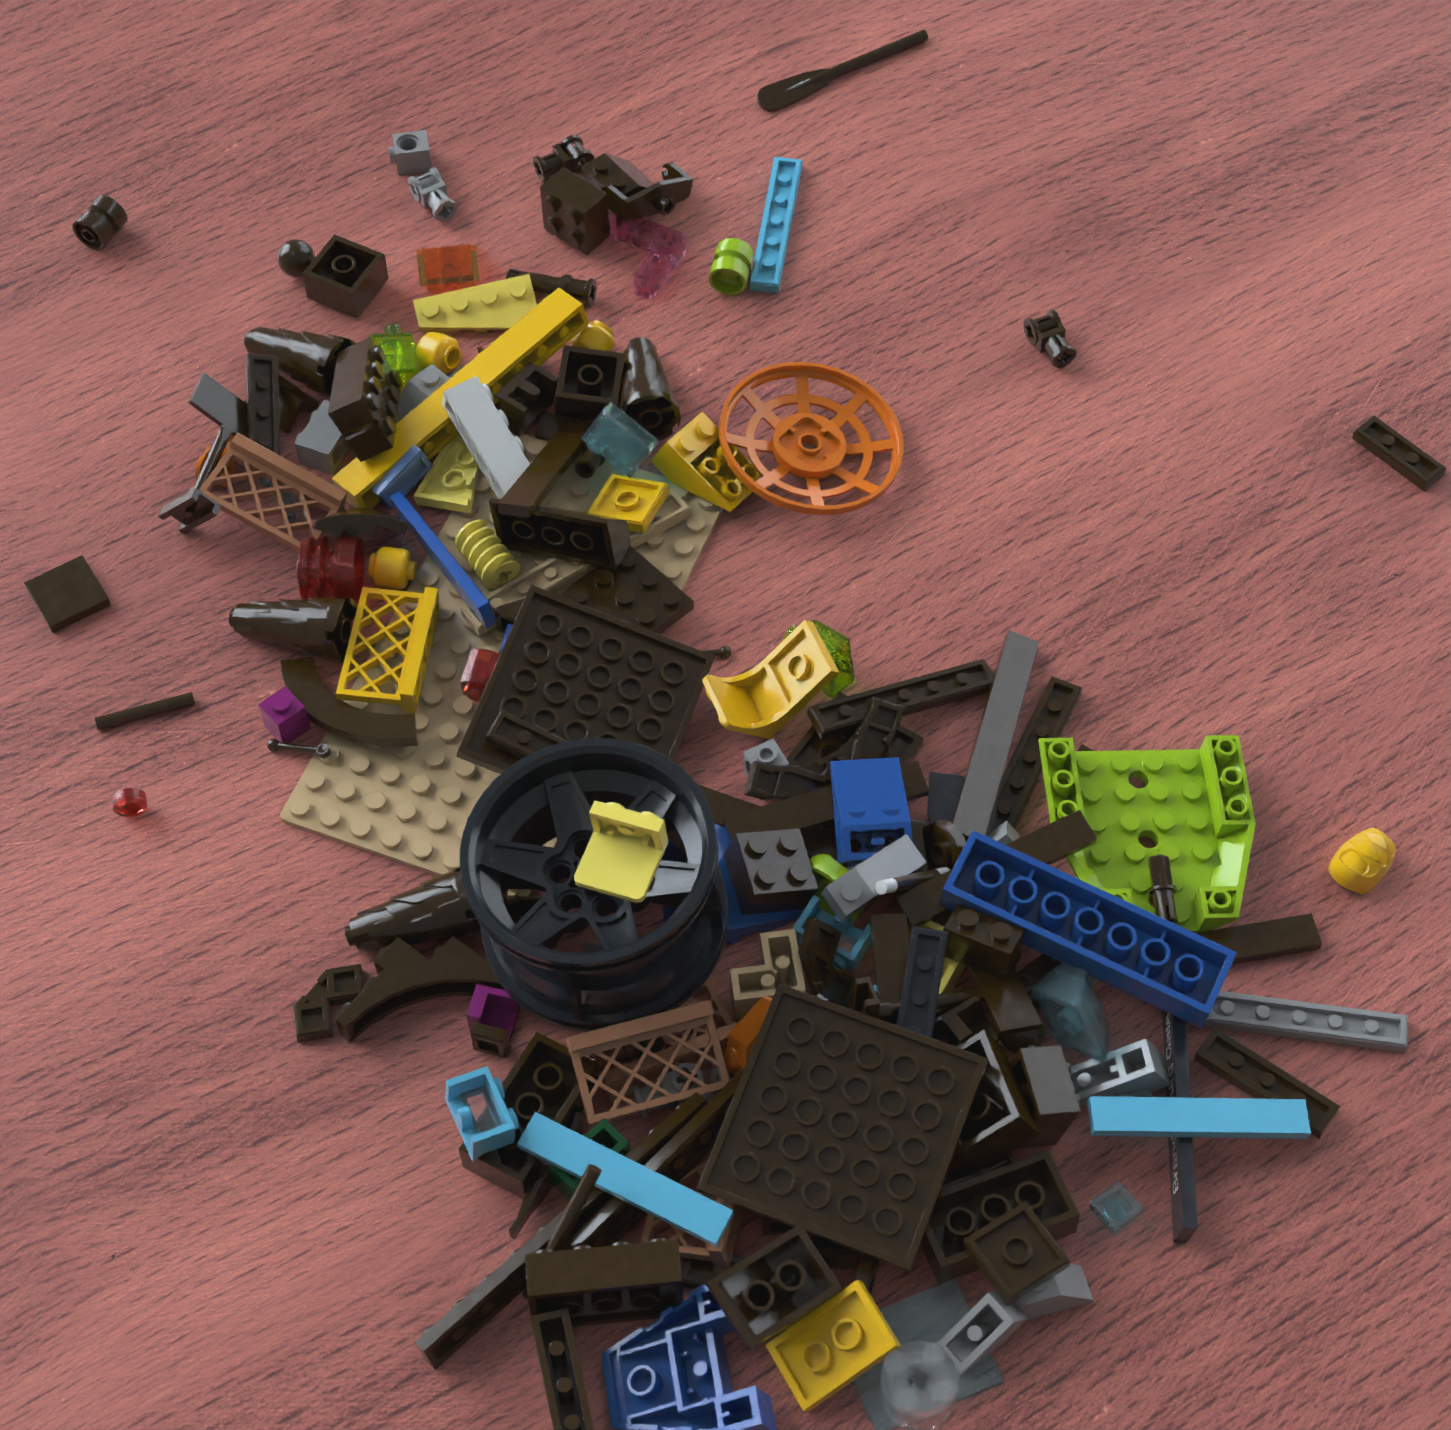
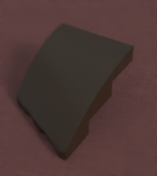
[312,508,409,542]

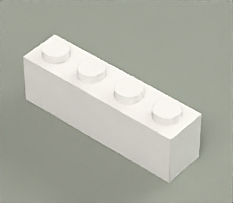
[441,376,531,499]

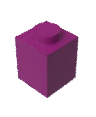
[258,686,311,743]

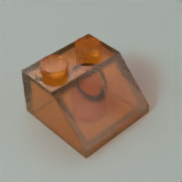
[416,243,480,291]

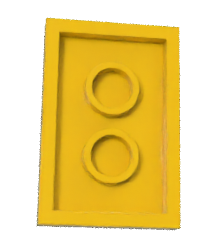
[765,1279,902,1412]

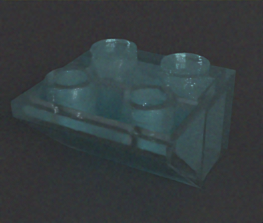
[581,402,660,478]

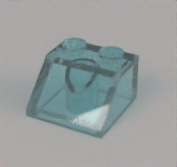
[1032,962,1109,1063]

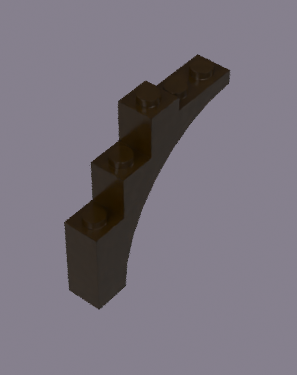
[335,936,504,1043]

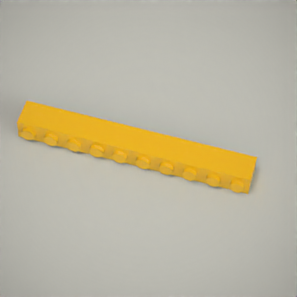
[332,287,589,509]

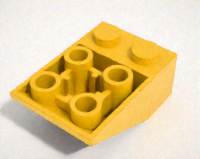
[651,412,762,512]

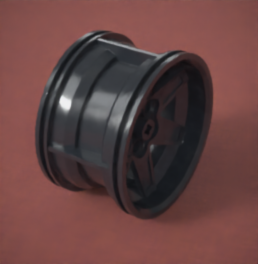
[459,738,729,1032]

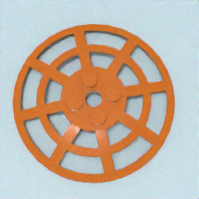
[719,362,904,515]

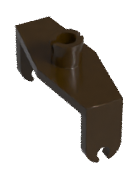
[601,162,693,221]

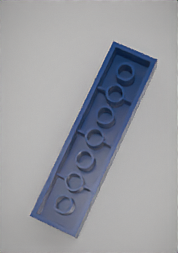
[939,830,1237,1028]

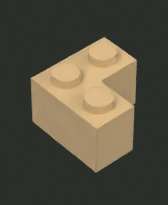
[730,929,806,1020]

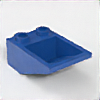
[830,757,912,864]

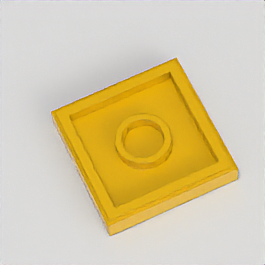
[587,474,670,533]

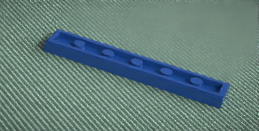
[390,491,496,629]

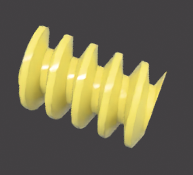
[455,519,521,589]

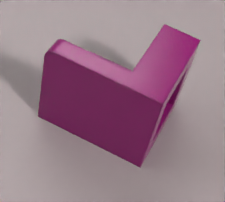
[466,984,520,1039]

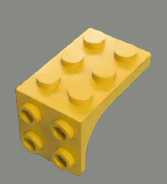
[702,620,840,739]

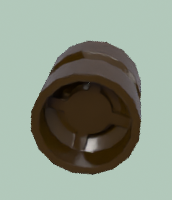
[72,195,128,251]

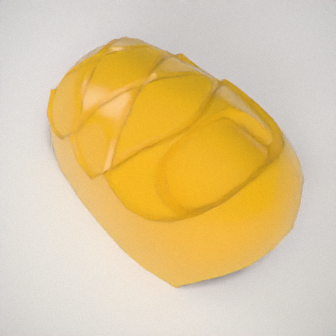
[1327,828,1396,895]

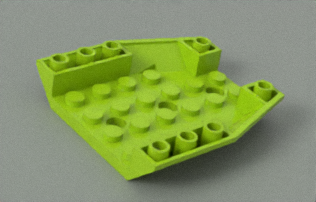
[1038,735,1256,933]

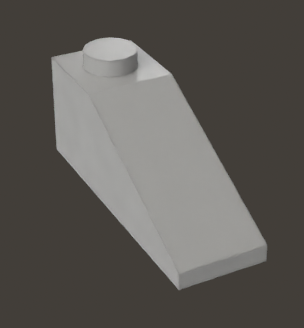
[821,834,927,923]
[1070,1039,1171,1107]

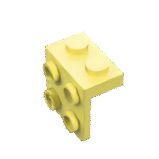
[574,800,669,903]

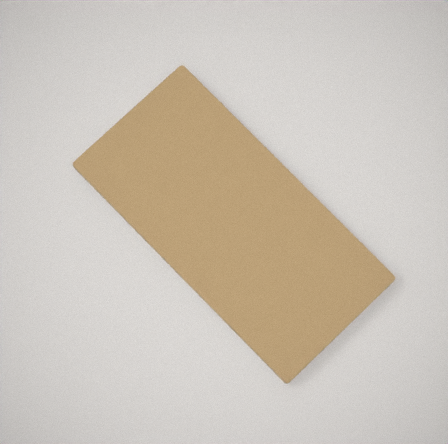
[280,433,723,896]

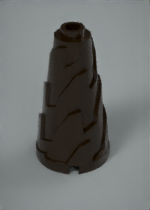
[244,327,356,397]
[618,337,681,443]
[229,597,357,663]
[344,867,481,951]

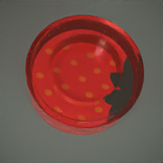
[112,788,148,817]

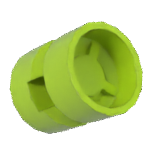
[709,238,754,295]

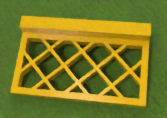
[336,587,441,714]

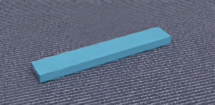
[750,157,803,293]
[1087,1096,1311,1139]
[517,1112,734,1247]

